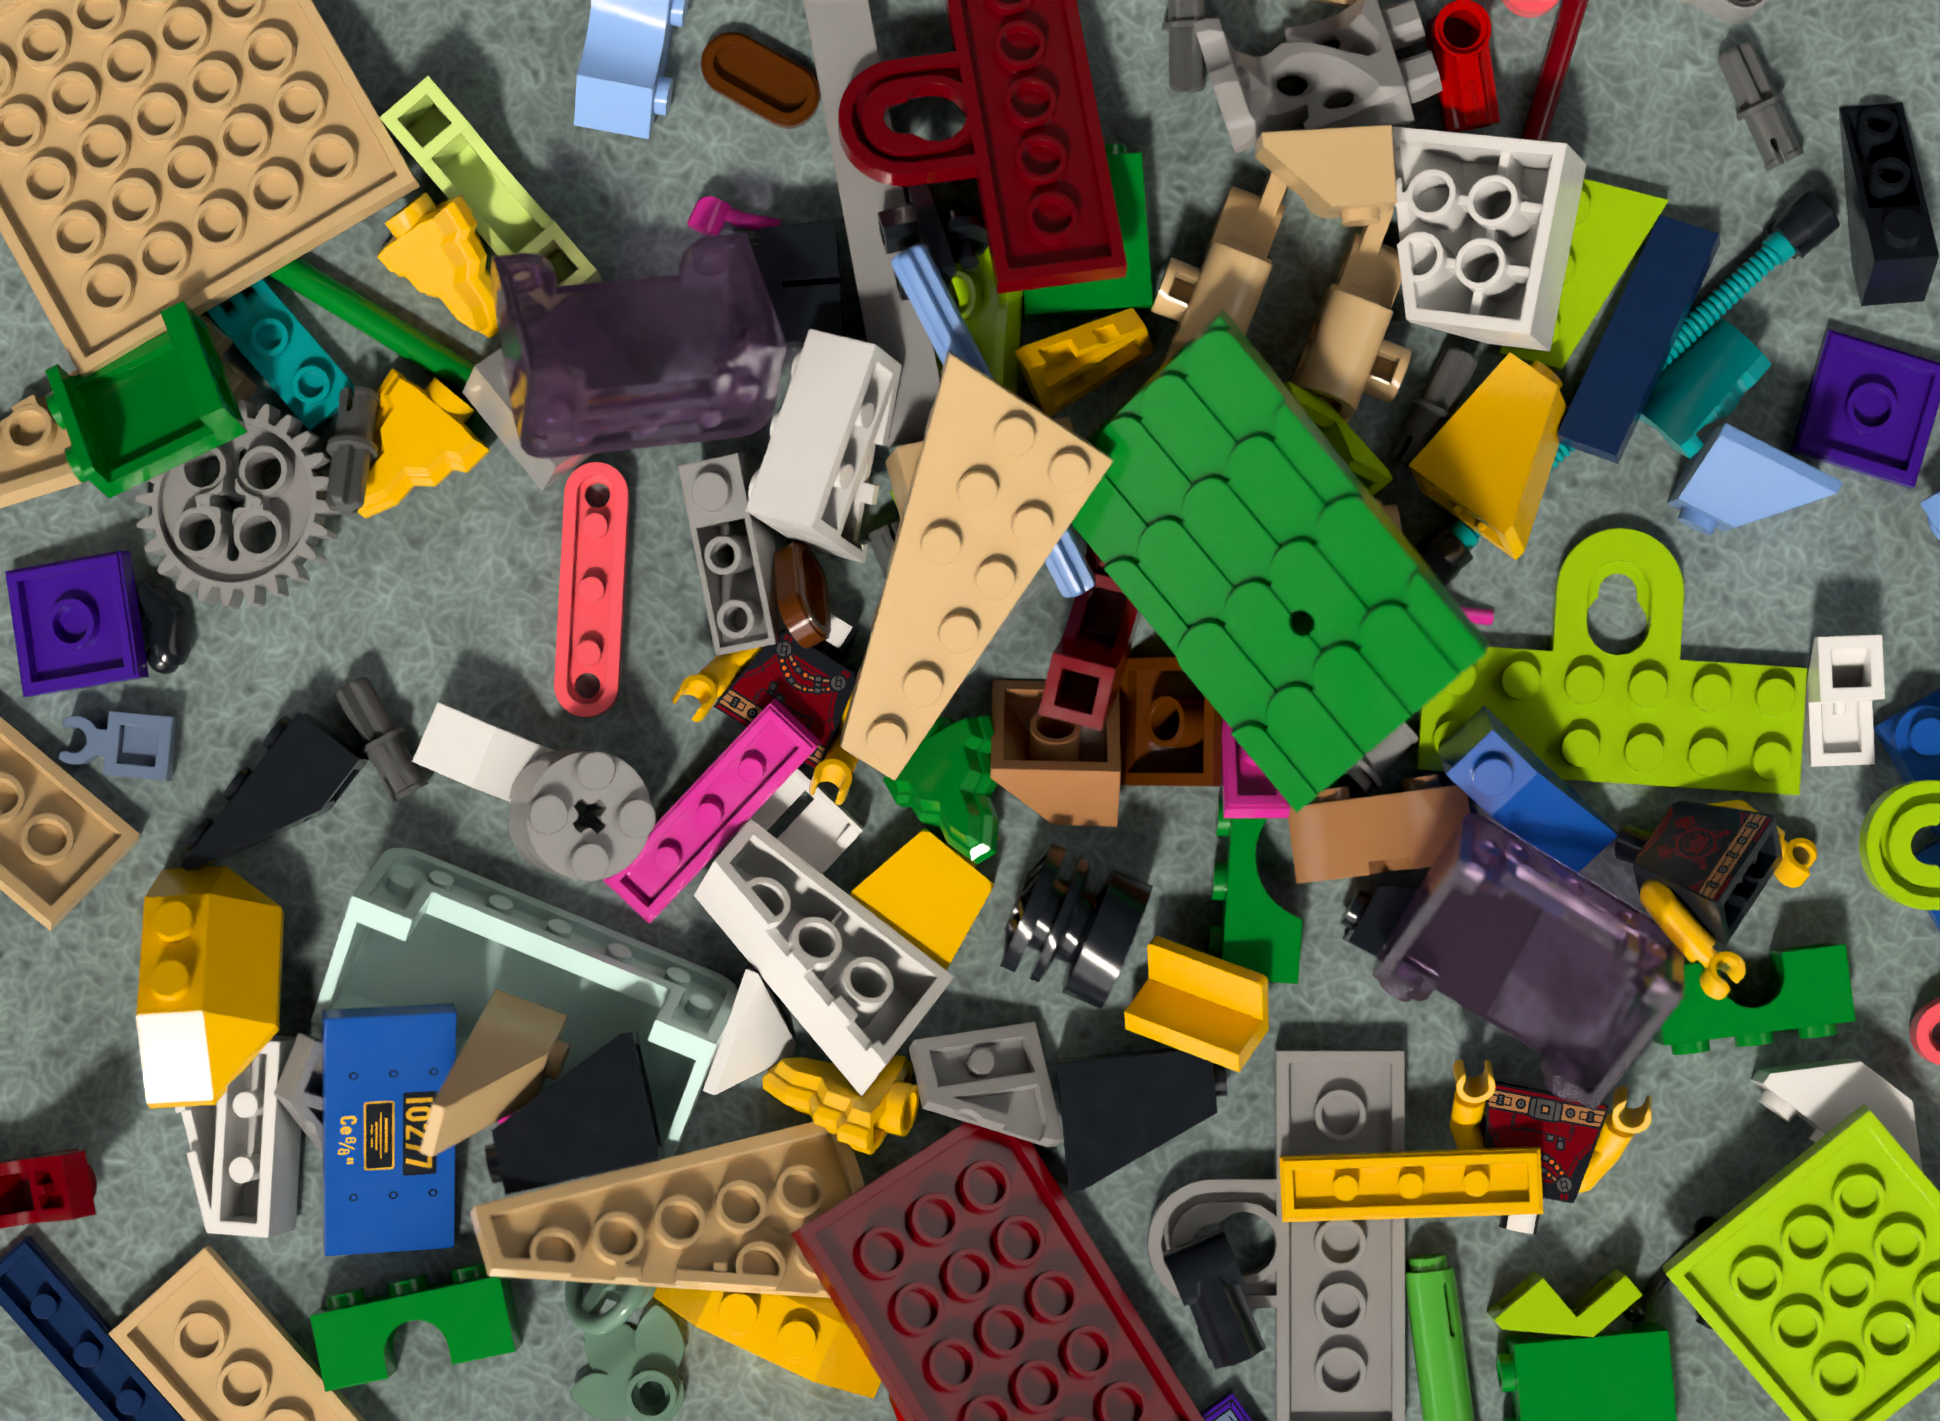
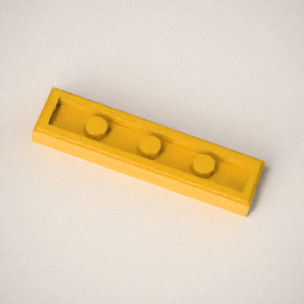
[1279,1146,1543,1222]

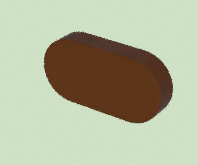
[701,32,820,129]
[774,541,831,649]

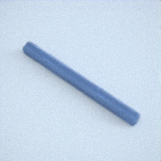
[891,244,1096,598]

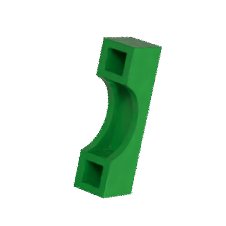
[1206,798,1303,984]

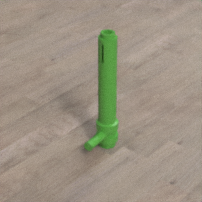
[1405,1253,1475,1421]

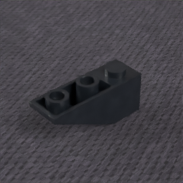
[1839,103,1939,306]
[180,712,369,872]

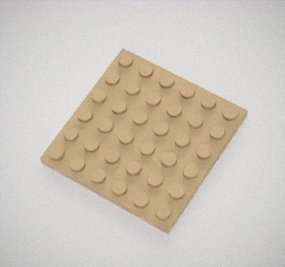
[0,0,420,378]

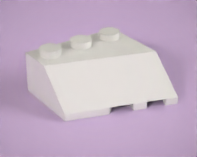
[1392,126,1586,351]

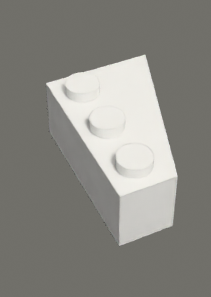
[745,329,902,564]
[175,1035,301,1238]

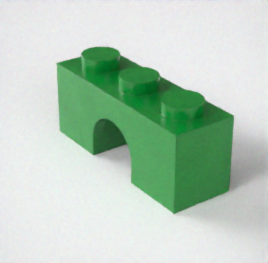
[1643,942,1856,1055]
[310,1261,522,1392]

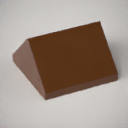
[1119,657,1222,787]

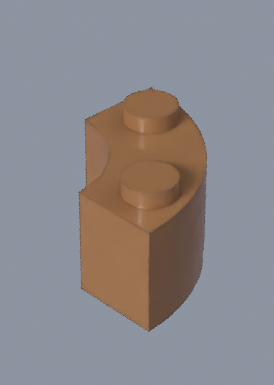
[1288,774,1476,883]

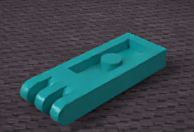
[206,279,356,433]

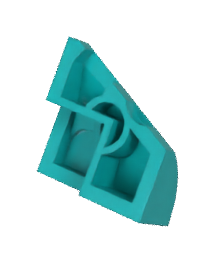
[1640,318,1772,458]

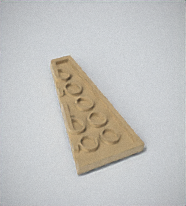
[839,350,1113,781]
[470,1122,865,1298]

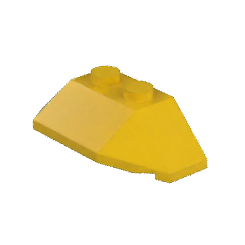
[136,866,284,1108]
[652,1287,882,1399]

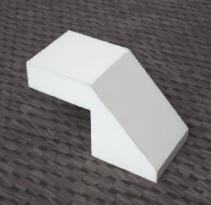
[1805,635,1885,767]
[412,702,555,802]

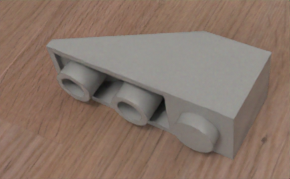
[678,452,779,656]

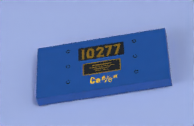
[322,1003,456,1256]

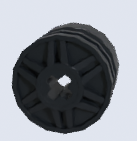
[1000,843,1153,1009]

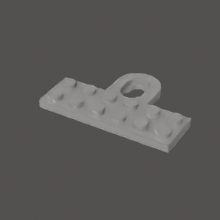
[1147,1049,1405,1421]

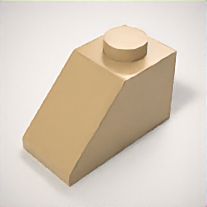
[1254,125,1397,226]

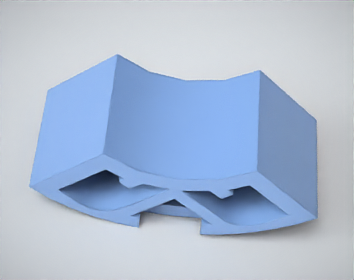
[574,0,689,139]

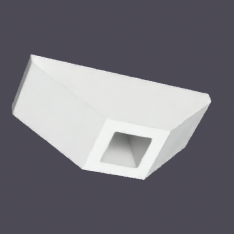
[1750,1058,1922,1171]

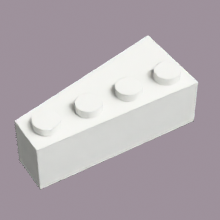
[694,819,954,1097]

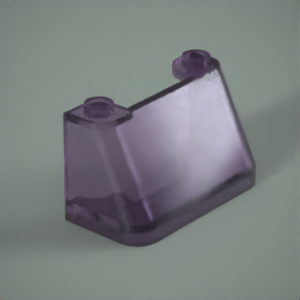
[490,233,787,458]
[1372,813,1684,1111]

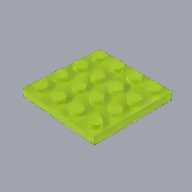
[1661,1104,1940,1421]

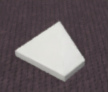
[703,967,797,1095]

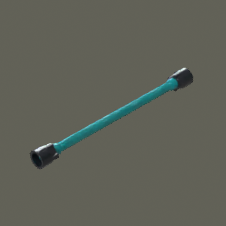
[1413,190,1840,587]

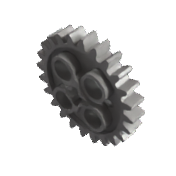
[136,400,343,609]

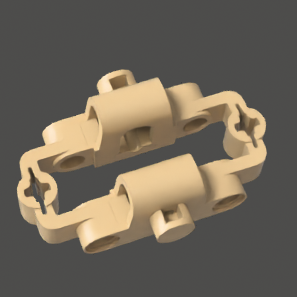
[1150,172,1412,424]

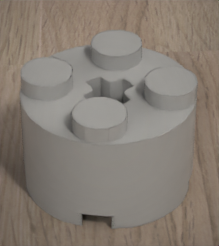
[508,749,656,882]

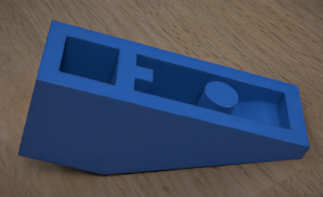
[1438,706,1618,878]

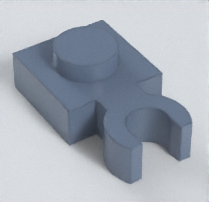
[59,711,178,781]

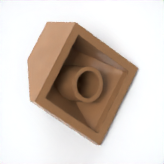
[990,680,1121,827]

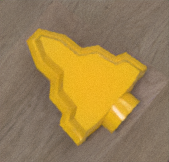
[377,192,509,338]
[357,368,491,519]
[762,1055,919,1155]

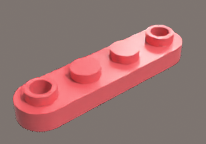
[554,462,630,718]

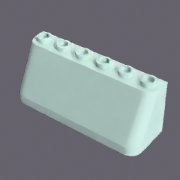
[311,848,738,1159]

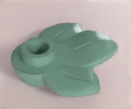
[570,1304,685,1421]

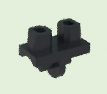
[877,184,988,308]

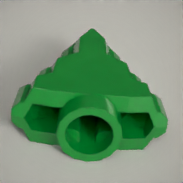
[883,715,999,864]

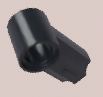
[1163,1228,1266,1370]

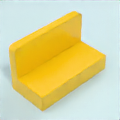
[1124,936,1269,1072]

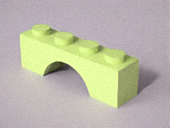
[379,76,604,314]

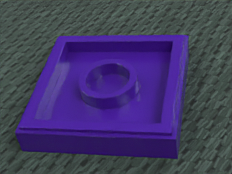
[1789,329,1940,489]
[5,551,149,697]

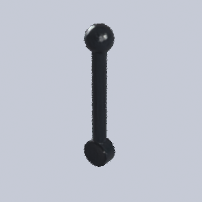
[1623,1216,1717,1323]

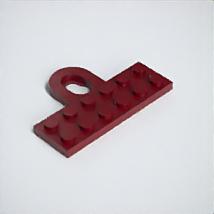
[838,0,1128,294]

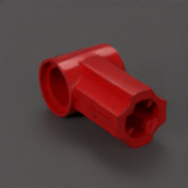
[1425,0,1501,132]

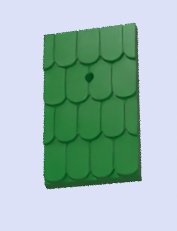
[1071,308,1489,812]

